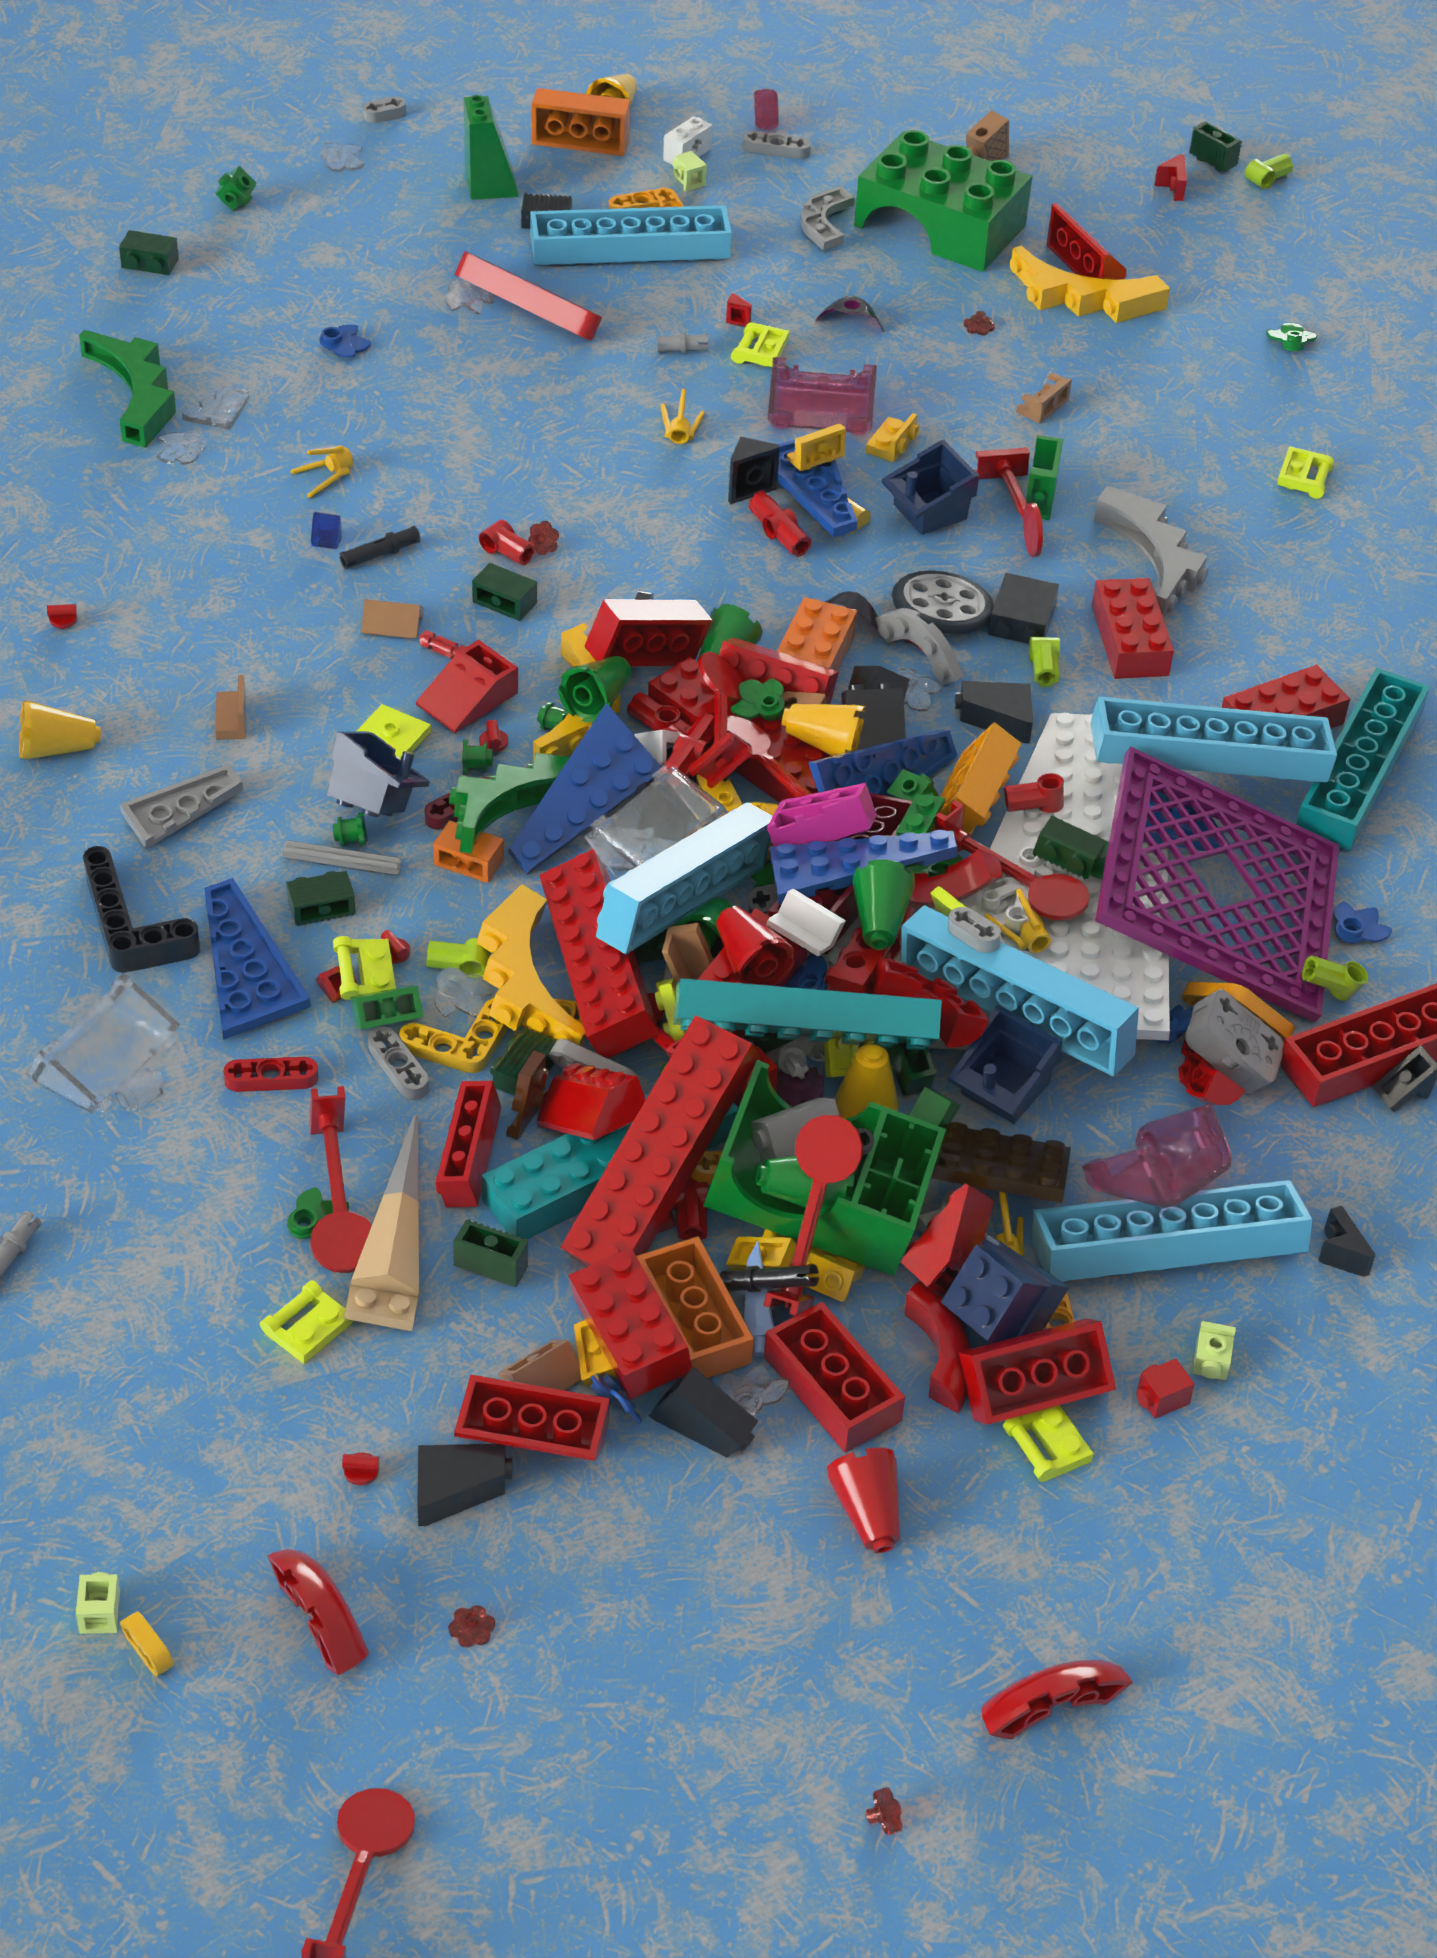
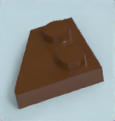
[506,1051,549,1140]

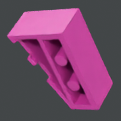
[767,783,877,847]

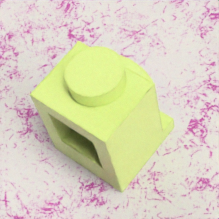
[672,151,707,192]
[1192,1321,1236,1380]
[76,1572,120,1634]

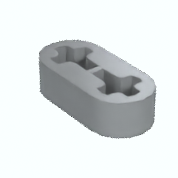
[363,97,406,123]
[948,907,1001,953]

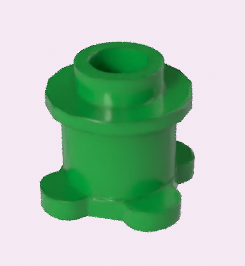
[537,702,568,730]
[462,740,493,775]
[333,813,368,846]

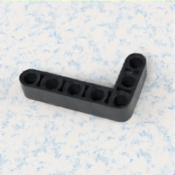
[83,846,200,973]

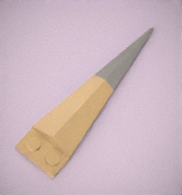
[344,1114,419,1331]

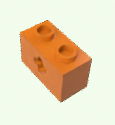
[433,820,504,883]

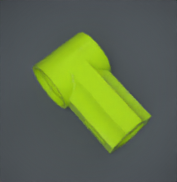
[1245,153,1293,189]
[1029,637,1060,687]
[426,938,491,980]
[1301,955,1368,1001]

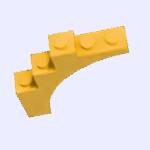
[1010,246,1170,323]
[533,623,621,763]
[476,884,586,1047]

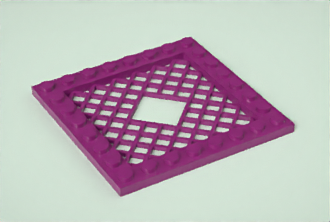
[1095,746,1339,1023]

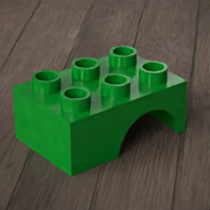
[854,130,1032,272]
[703,1060,946,1276]

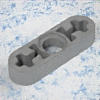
[743,131,811,159]
[368,1026,429,1100]
[549,1039,640,1082]

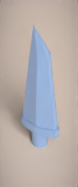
[744,1241,775,1356]

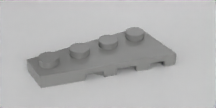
[120,764,243,850]

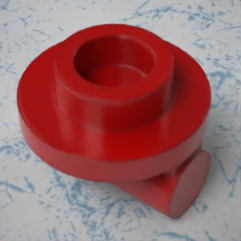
[47,604,77,629]
[479,719,508,752]
[381,930,410,964]
[342,1452,380,1485]

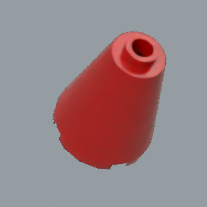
[716,906,794,986]
[827,1447,900,1554]

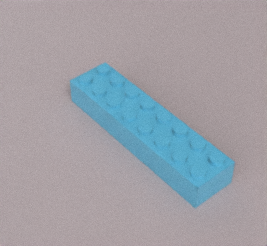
[530,205,732,266]
[1090,696,1337,783]
[595,802,773,954]
[901,905,1139,1077]
[1031,1180,1312,1282]

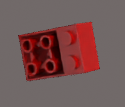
[416,640,518,733]
[900,1183,994,1296]

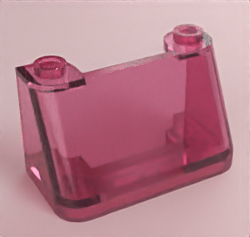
[768,357,877,435]
[1082,1104,1232,1208]

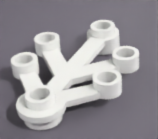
[982,846,1054,933]

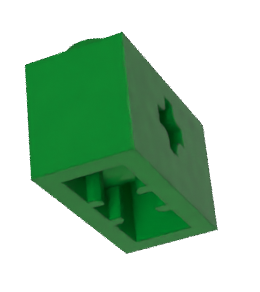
[350,985,424,1029]

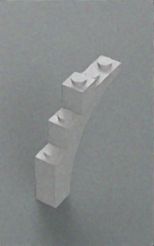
[1094,485,1208,619]

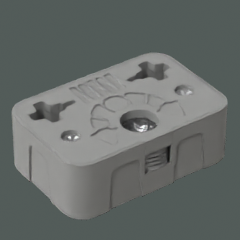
[1185,989,1284,1095]

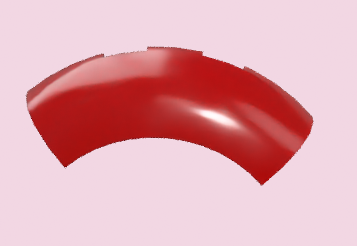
[908,849,1002,909]
[873,957,989,1048]
[1178,1039,1246,1105]
[904,1282,971,1413]
[267,1549,369,1675]
[981,1660,1133,1740]

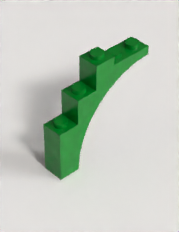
[79,330,176,448]
[449,753,570,853]

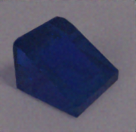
[311,512,342,549]

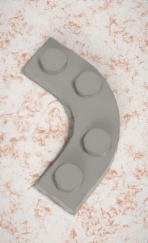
[801,186,855,250]
[874,608,964,685]

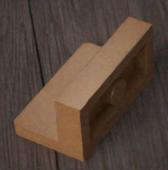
[361,599,424,639]
[215,675,246,740]
[662,923,714,985]
[498,1339,581,1390]

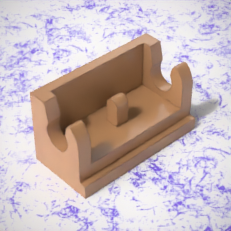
[1016,373,1072,424]

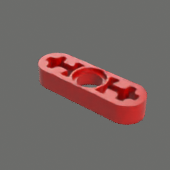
[223,1057,319,1092]

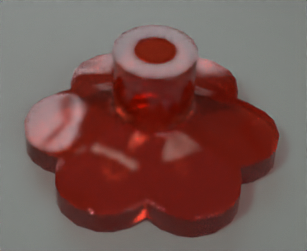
[964,311,995,336]
[528,521,559,555]
[448,1605,495,1648]
[866,1787,902,1836]

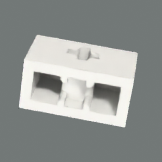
[663,116,712,164]

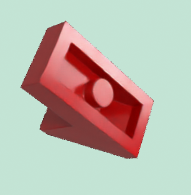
[1154,154,1187,201]

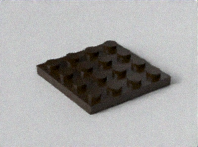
[931,1122,1071,1203]

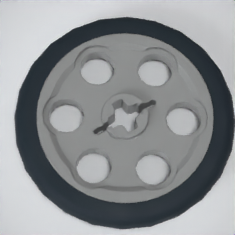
[892,570,994,635]

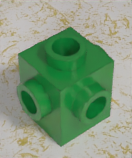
[215,166,257,211]
[887,769,940,801]

